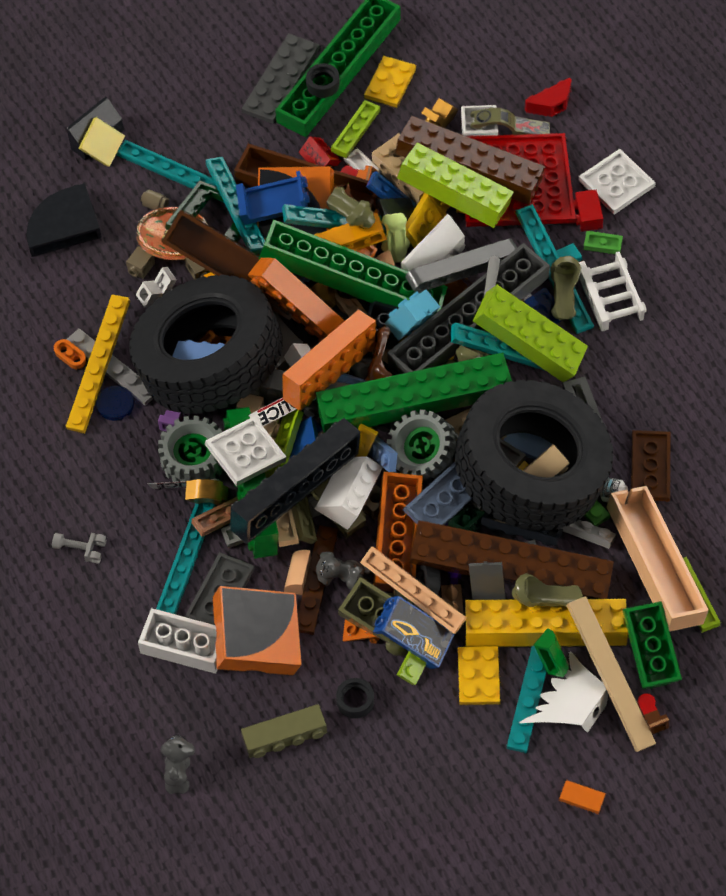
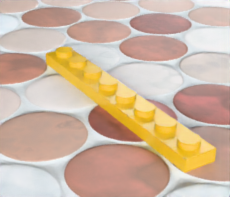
[66,295,130,434]

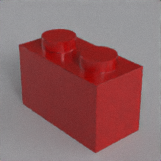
[573,189,603,232]

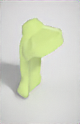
[381,213,411,263]

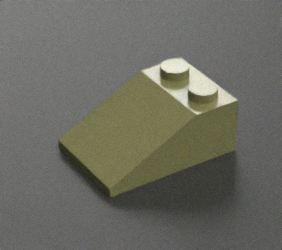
[338,577,391,643]

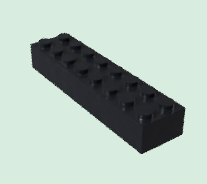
[230,418,360,544]

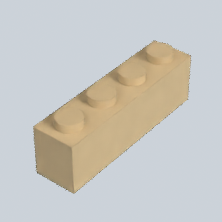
[522,444,569,477]

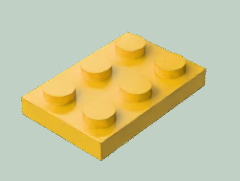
[364,56,416,108]
[458,646,500,705]

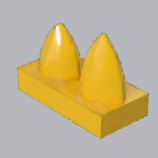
[356,423,378,457]

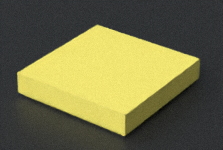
[78,117,125,167]

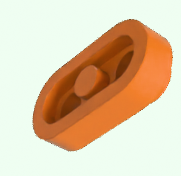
[54,339,86,369]

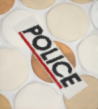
[249,398,316,426]
[148,479,220,489]

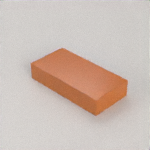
[559,780,606,814]

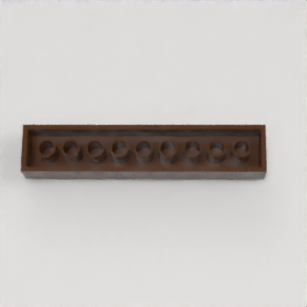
[409,520,614,599]

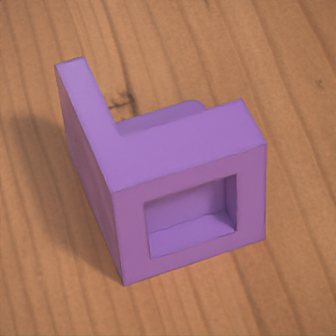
[158,410,184,432]

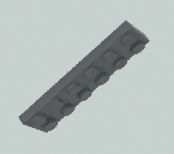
[242,33,320,124]

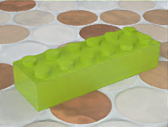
[397,143,514,228]
[473,284,588,382]

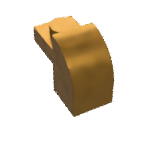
[422,98,459,128]
[185,479,229,506]

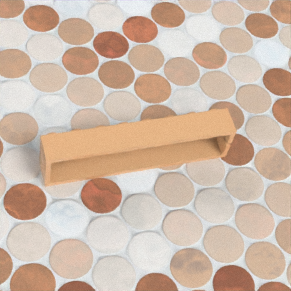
[607,486,709,632]

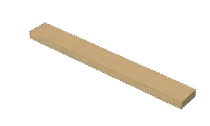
[567,596,656,753]

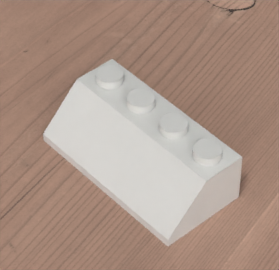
[401,214,465,271]
[315,456,383,530]

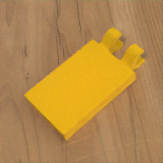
[406,193,450,248]

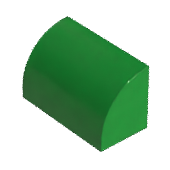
[534,628,569,677]

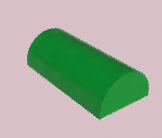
[622,601,682,689]

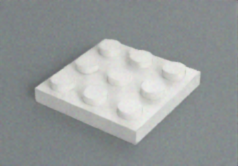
[578,149,656,214]
[205,416,286,486]

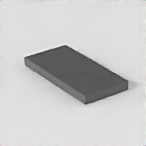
[185,552,255,625]

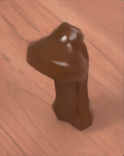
[365,326,393,382]

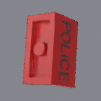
[299,136,341,167]

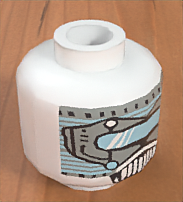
[600,478,628,503]

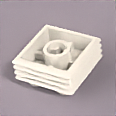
[461,105,498,136]

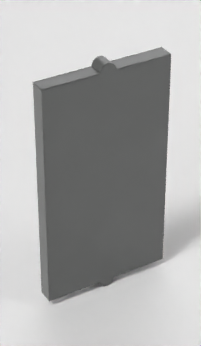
[469,561,506,600]

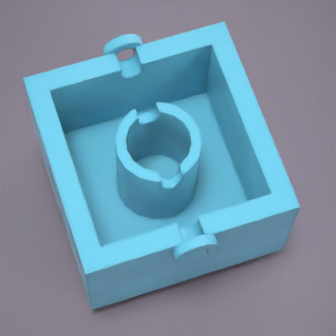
[385,290,440,341]

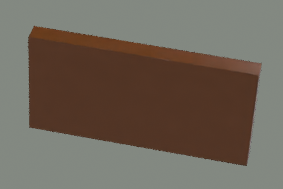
[631,430,671,501]

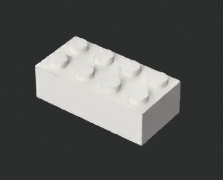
[138,608,218,674]

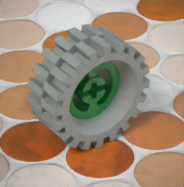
[387,410,458,483]
[158,416,223,482]

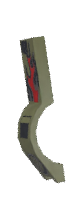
[470,108,550,135]

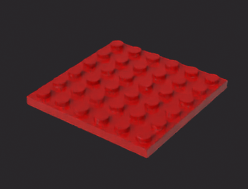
[465,133,576,227]

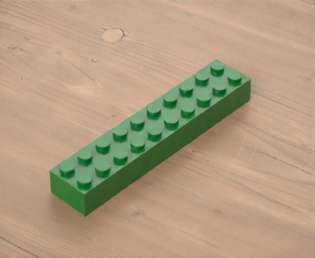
[275,0,401,137]
[258,219,448,320]
[316,353,512,433]

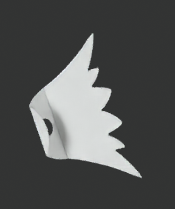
[519,652,608,732]

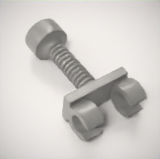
[52,533,107,564]

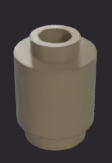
[141,189,169,212]

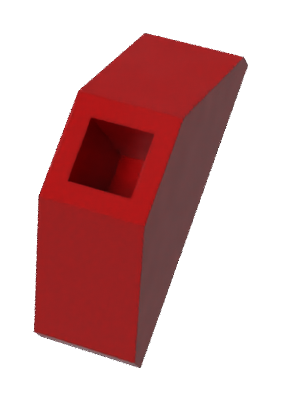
[525,78,572,117]

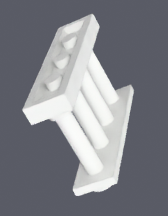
[579,252,646,331]

